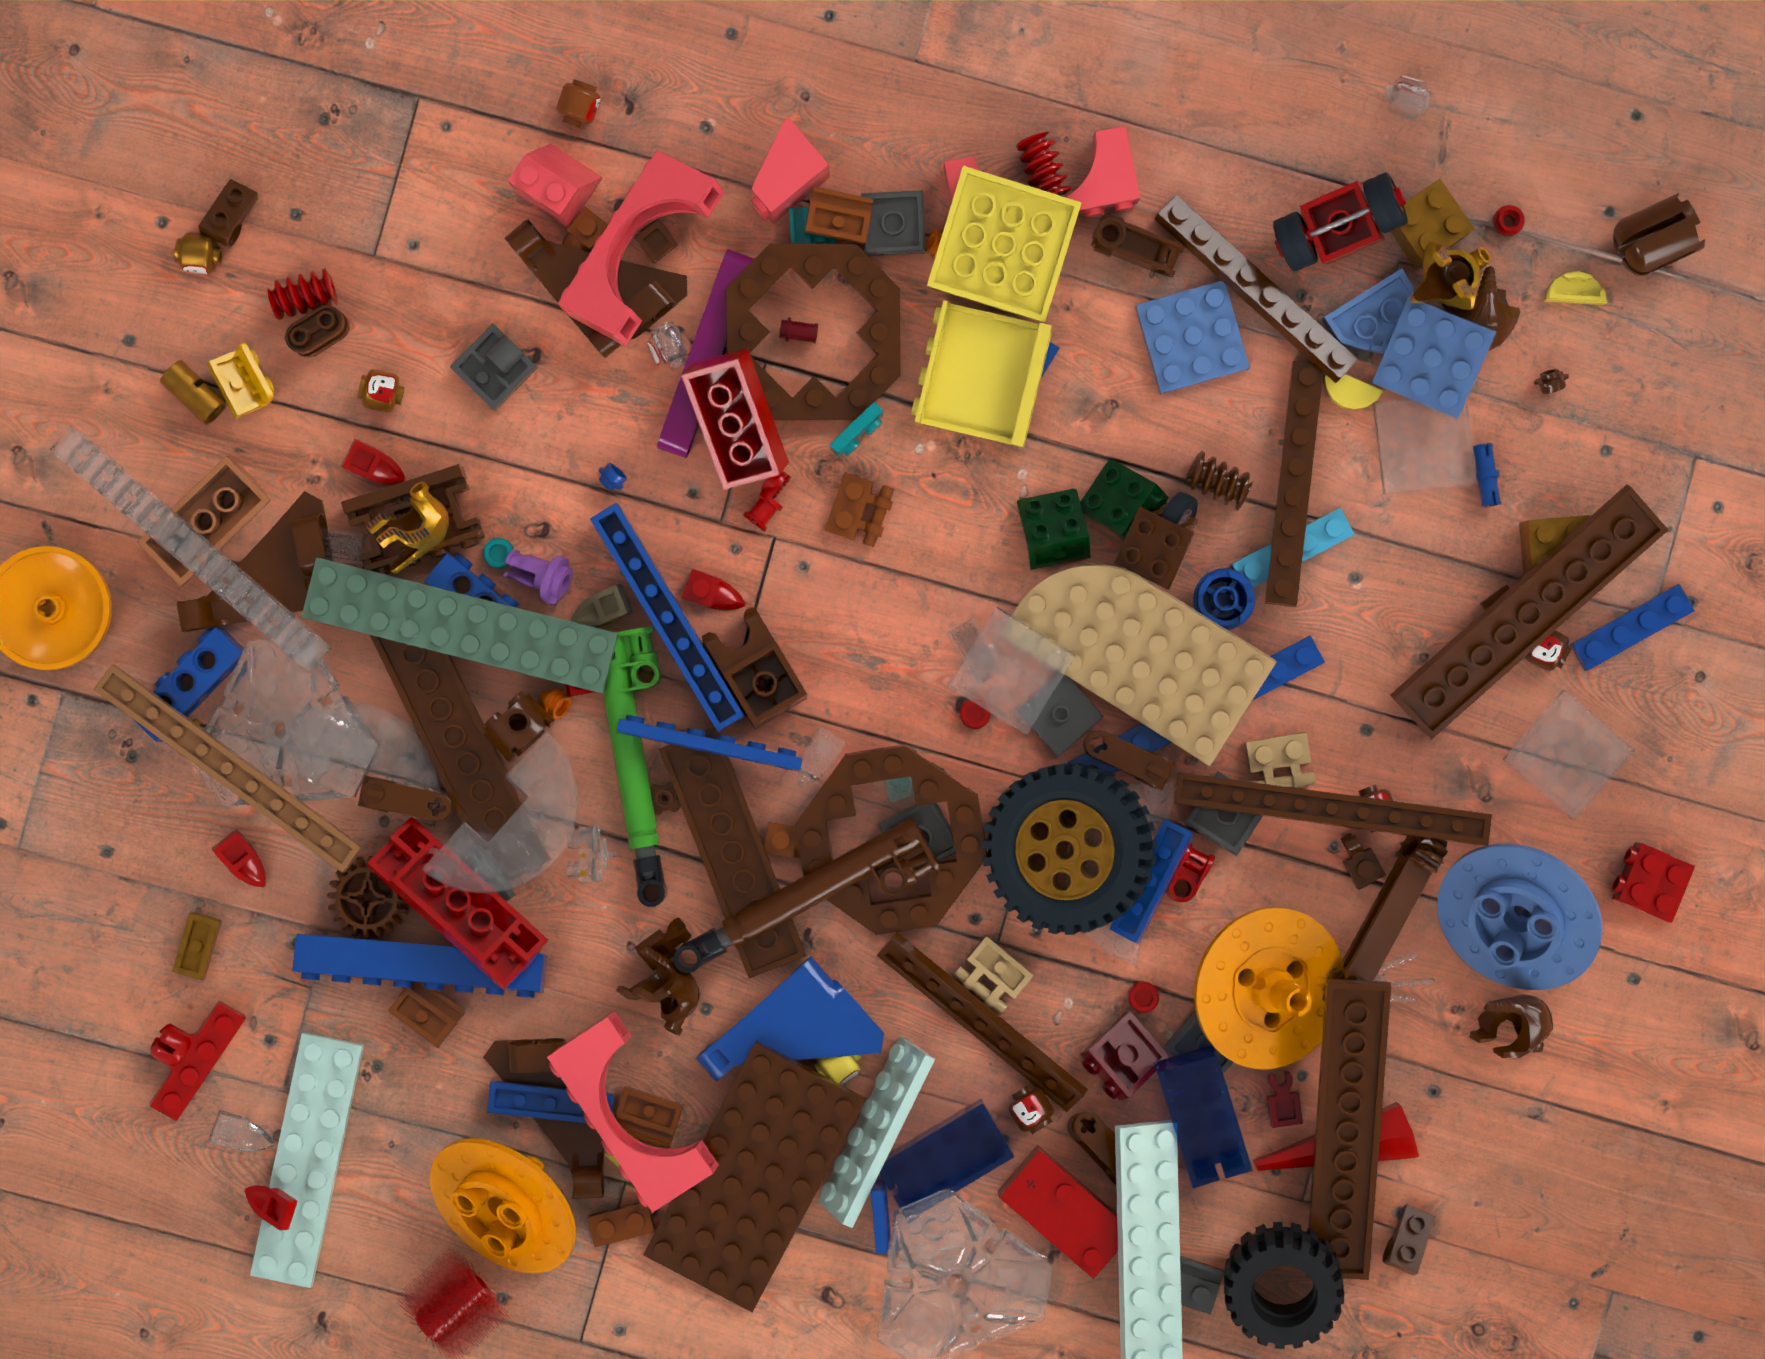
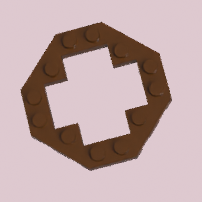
[725,244,901,420]
[795,744,988,935]

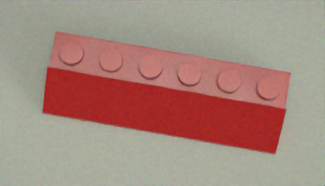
[367,816,549,990]

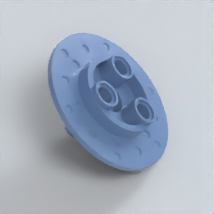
[1437,843,1603,990]

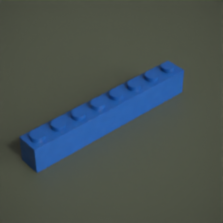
[590,503,746,732]
[292,934,547,998]

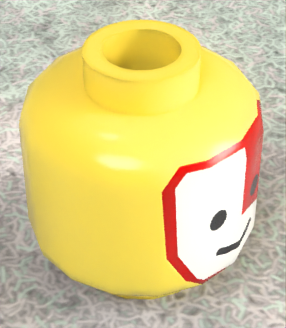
[814,1055,862,1085]

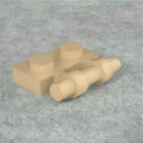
[1244,732,1315,789]
[953,935,1034,1015]

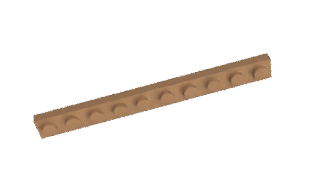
[93,664,363,873]

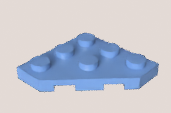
[1323,268,1416,355]

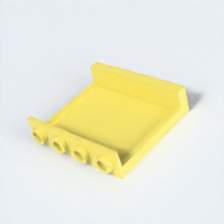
[911,300,1053,448]

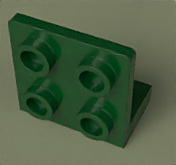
[1017,489,1091,570]

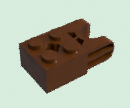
[702,607,807,730]

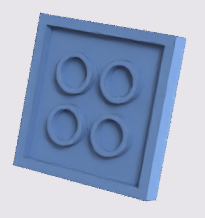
[1135,281,1250,395]
[1372,296,1497,419]

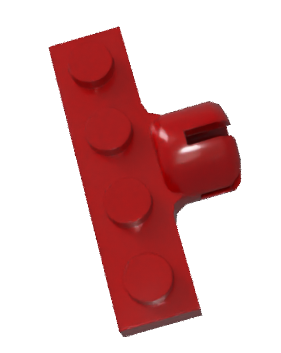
[150,1000,246,1121]

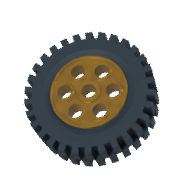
[982,763,1157,935]

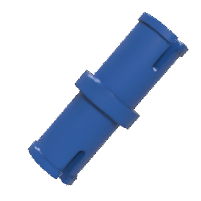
[1472,443,1501,507]

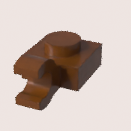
[1340,833,1386,890]
[635,918,692,971]

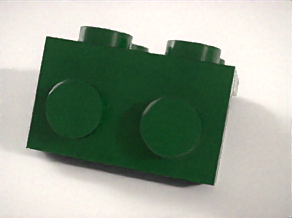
[1080,460,1169,541]

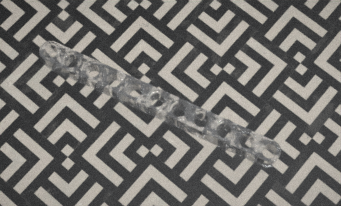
[50,425,331,672]

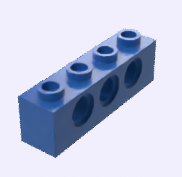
[424,553,520,608]
[133,627,250,742]

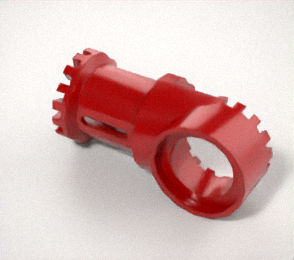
[743,471,791,532]

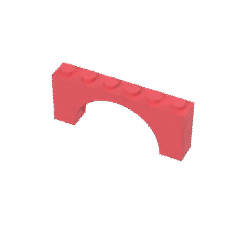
[943,126,1140,218]
[558,150,725,347]
[547,1010,719,1213]

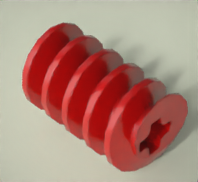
[1016,131,1071,196]
[268,268,338,320]

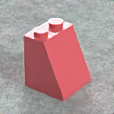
[751,117,830,224]
[508,144,602,228]

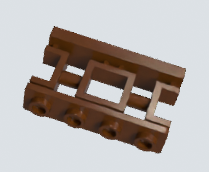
[341,464,485,574]

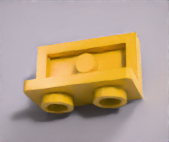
[207,343,274,419]

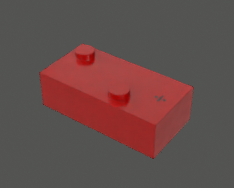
[681,348,789,490]
[998,1145,1118,1279]

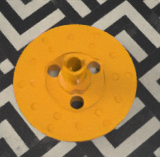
[1194,907,1342,1069]
[430,1138,576,1273]

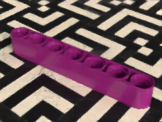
[657,249,755,458]

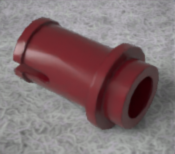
[779,317,818,343]

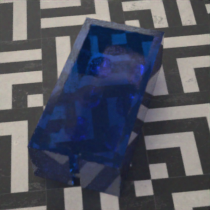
[1154,1045,1253,1188]
[880,1098,1015,1221]

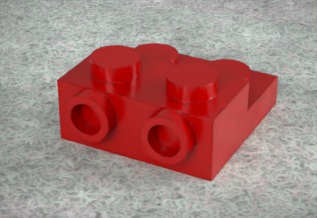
[1612,842,1695,923]

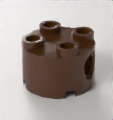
[484,691,555,762]

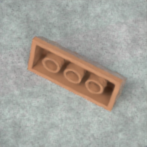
[137,456,271,587]

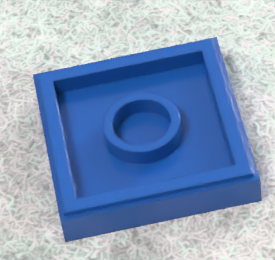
[871,1179,891,1254]

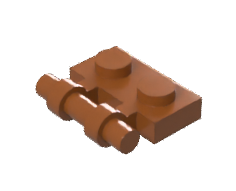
[825,472,894,547]

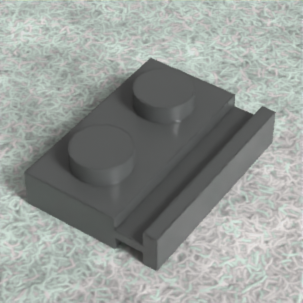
[1180,1256,1224,1315]

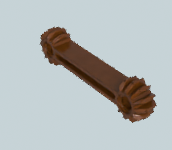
[1322,836,1448,1001]

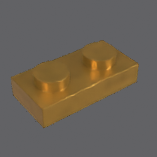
[172,912,222,980]

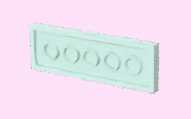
[818,1036,935,1228]

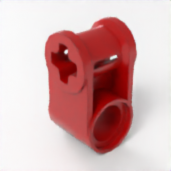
[1166,843,1215,903]

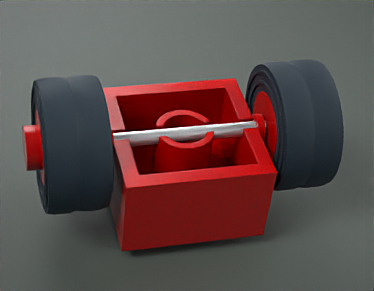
[1273,172,1408,272]

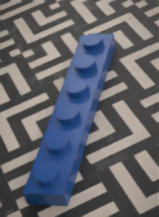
[616,715,803,771]

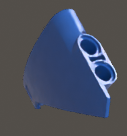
[696,956,884,1082]

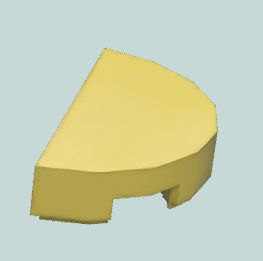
[1544,271,1607,305]
[1323,373,1383,410]

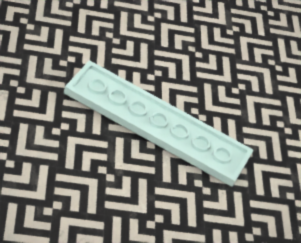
[250,1032,364,1288]
[1115,1120,1183,1359]

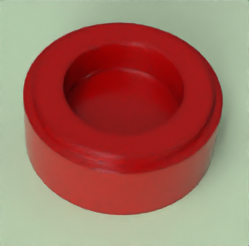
[960,698,991,729]
[1128,981,1159,1013]

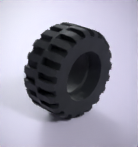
[1224,1222,1345,1349]

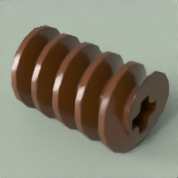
[1184,451,1253,511]

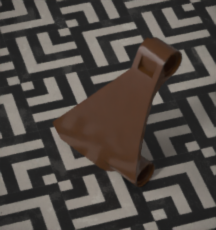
[504,219,687,358]
[176,491,334,632]
[483,1038,604,1199]

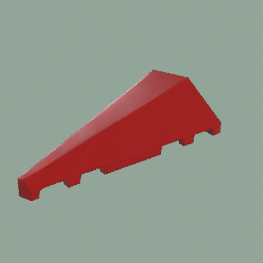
[1253,1102,1419,1171]

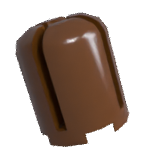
[1613,193,1705,276]

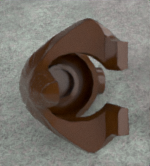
[1442,266,1520,351]
[616,945,700,1036]
[1469,994,1553,1058]

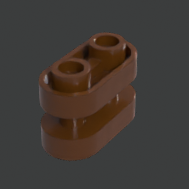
[285,305,350,358]

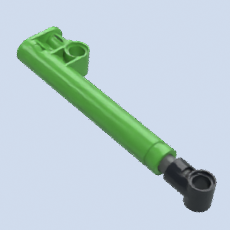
[603,626,667,907]

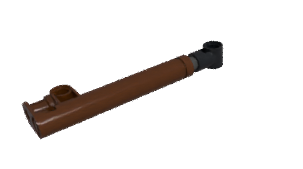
[674,817,942,973]

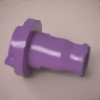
[503,549,573,606]

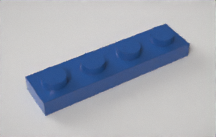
[1570,584,1695,671]
[1109,819,1194,944]
[487,1080,615,1123]

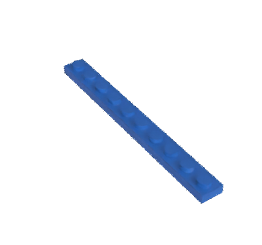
[1065,635,1325,773]

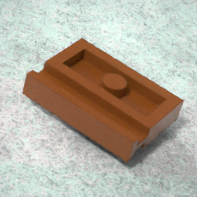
[804,186,874,245]
[388,982,466,1048]
[615,1086,684,1148]

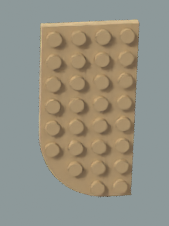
[1001,564,1277,766]

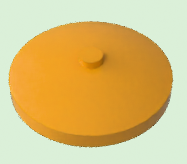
[0,546,112,670]

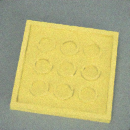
[926,166,1082,323]

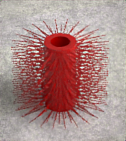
[397,1248,509,1359]

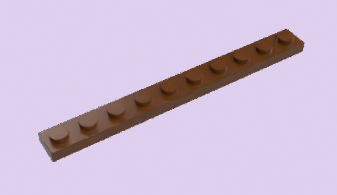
[1174,772,1492,846]

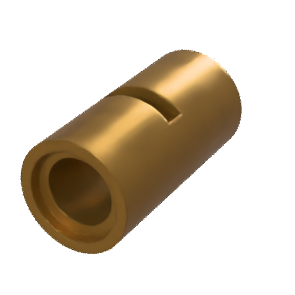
[160,360,227,425]

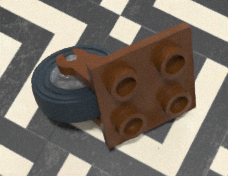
[1115,492,1198,589]

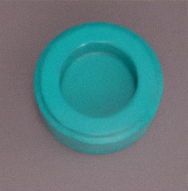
[483,538,514,569]

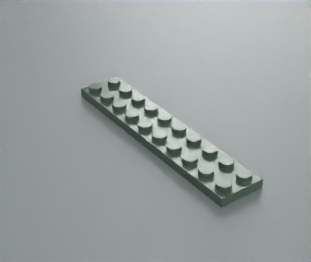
[301,557,619,694]

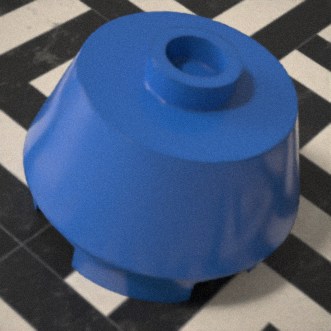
[1193,568,1255,630]

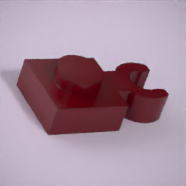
[1266,1071,1303,1128]

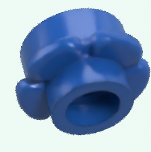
[599,463,627,491]

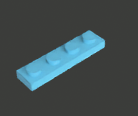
[1231,508,1355,587]

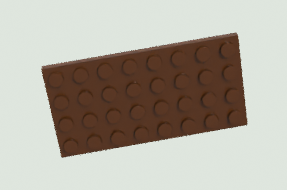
[643,1040,866,1312]

